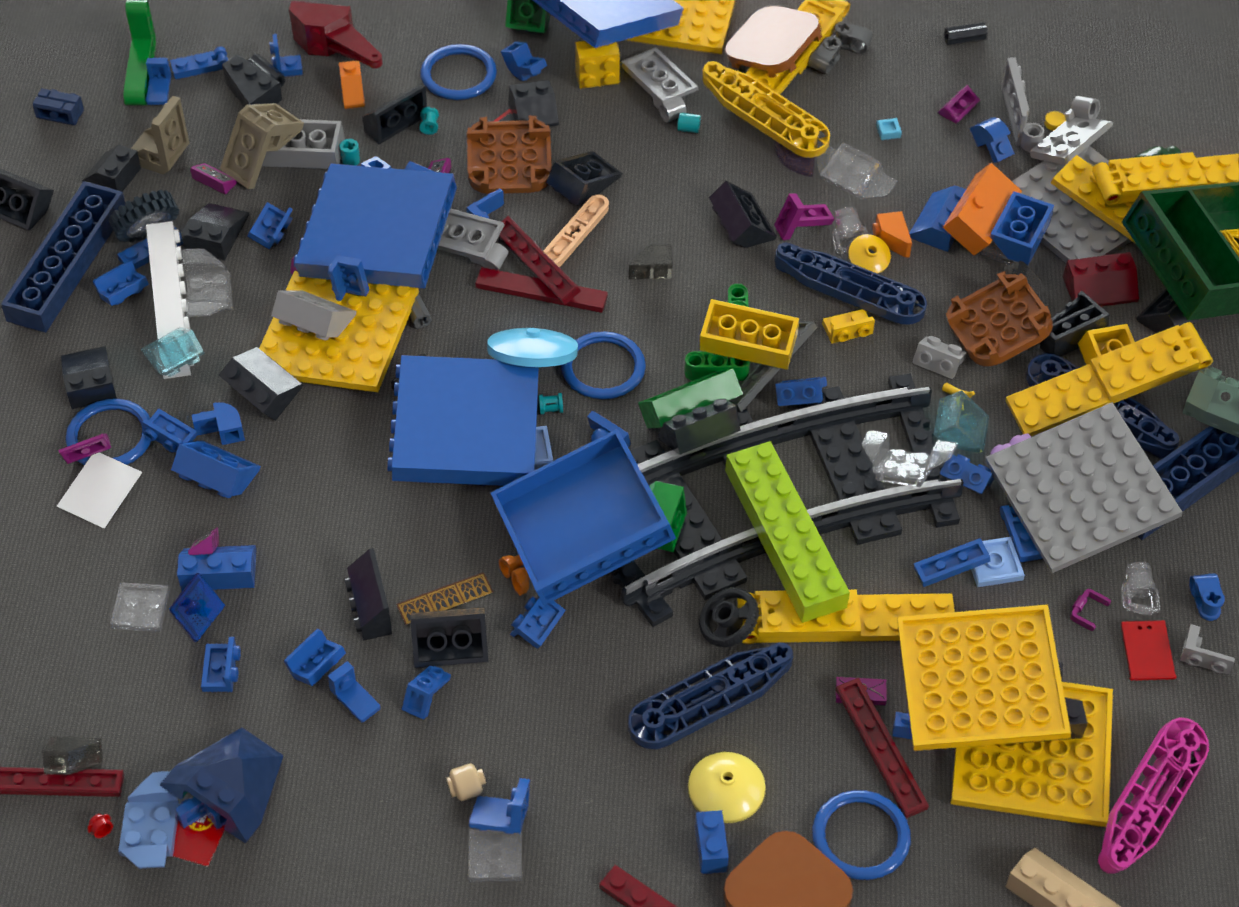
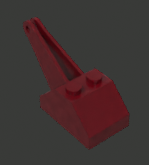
[289,1,383,69]

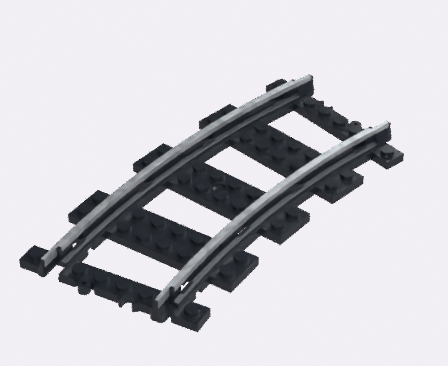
[613,374,964,627]

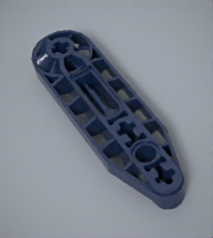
[774,243,927,325]
[1026,354,1179,459]
[628,642,793,749]

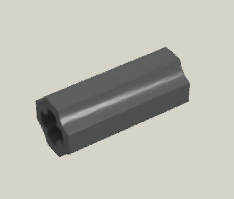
[409,293,432,329]

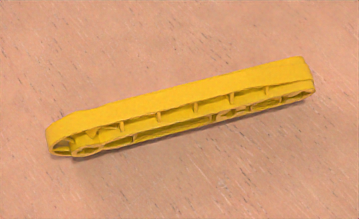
[702,61,830,158]

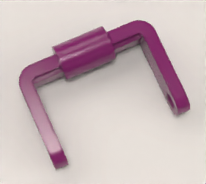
[1070,589,1111,631]

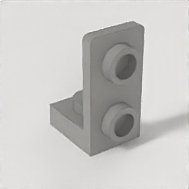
[1180,624,1235,674]

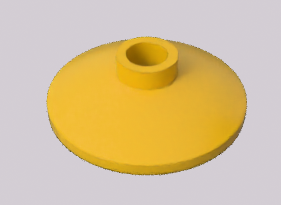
[848,235,891,274]

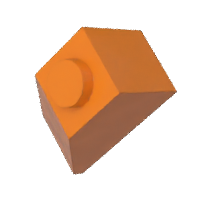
[339,61,365,109]
[872,211,912,258]

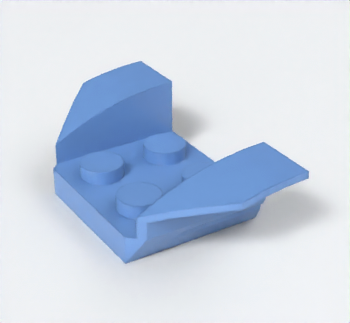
[118,771,179,869]

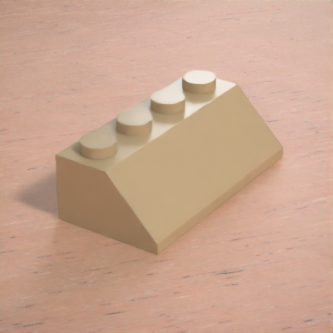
[1006,848,1121,907]

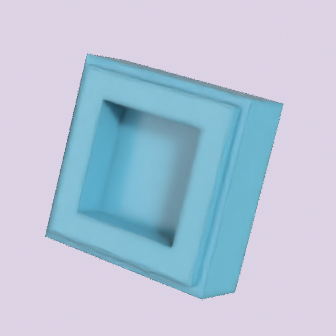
[876,118,902,140]

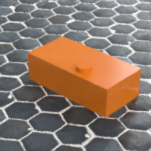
[943,163,1022,255]

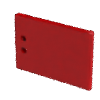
[1121,620,1176,681]

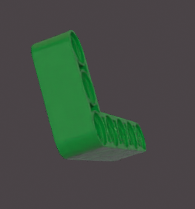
[124,0,156,106]
[684,283,750,382]

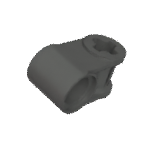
[834,21,873,54]
[808,36,841,74]

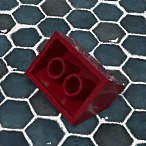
[1063,252,1139,307]

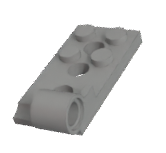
[621,48,698,122]
[1001,57,1044,152]
[1030,96,1113,165]
[438,209,508,270]

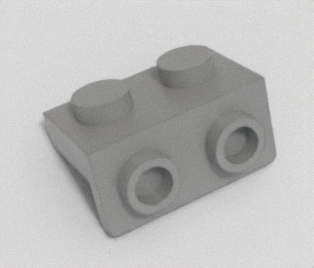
[912,336,967,379]

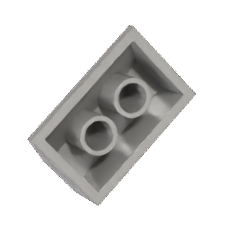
[271,290,357,340]

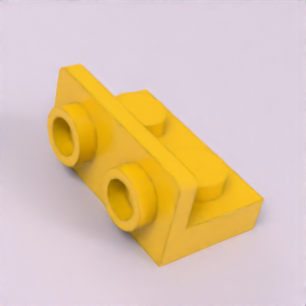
[822,309,875,344]

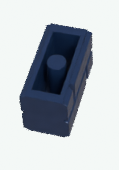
[33,88,84,126]

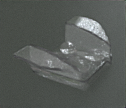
[816,143,898,199]
[182,249,234,317]
[861,430,958,487]

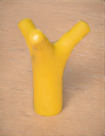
[942,383,975,409]

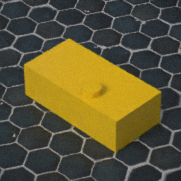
[700,299,799,370]

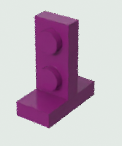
[774,193,835,240]

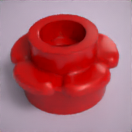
[87,814,113,838]

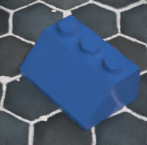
[909,185,966,252]
[990,191,1054,266]
[171,440,261,498]
[177,545,256,591]

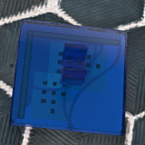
[169,573,226,642]

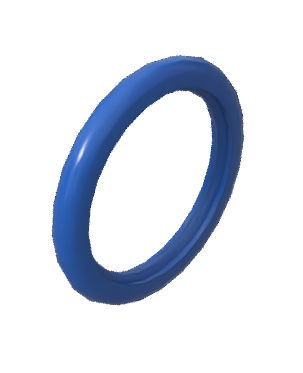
[420,44,497,100]
[561,331,646,400]
[66,399,151,465]
[812,790,911,880]

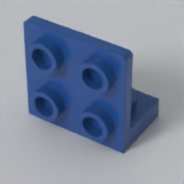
[469,778,530,834]

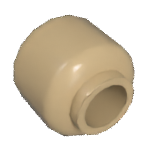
[446,763,486,801]

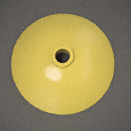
[688,752,765,823]

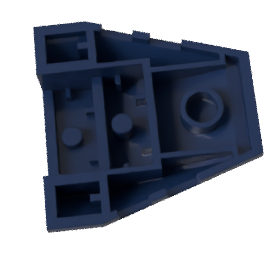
[160,728,284,844]

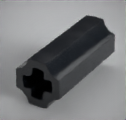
[944,22,988,45]
[247,54,286,87]

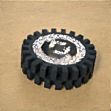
[109,190,179,242]

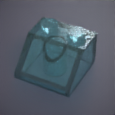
[141,327,205,377]
[933,391,989,453]

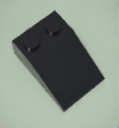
[546,151,623,205]
[181,203,249,261]
[61,346,117,409]

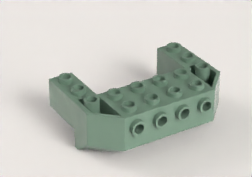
[1182,366,1239,437]

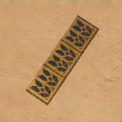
[396,572,493,625]

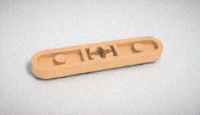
[544,195,609,267]

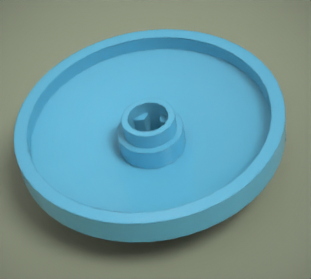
[487,328,578,367]

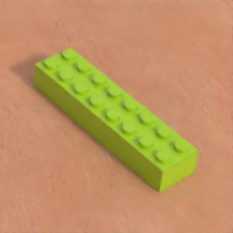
[725,441,850,623]

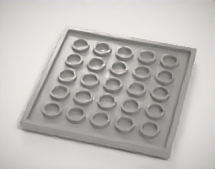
[1012,146,1131,263]
[986,402,1182,573]

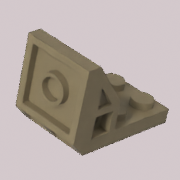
[131,96,189,174]
[220,103,304,189]

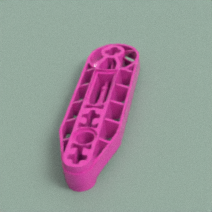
[1098,717,1209,874]

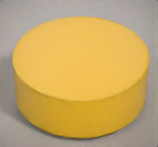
[1044,111,1066,131]

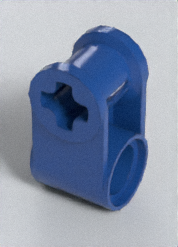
[1189,573,1225,621]

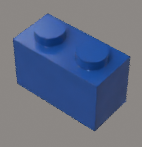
[695,810,729,874]

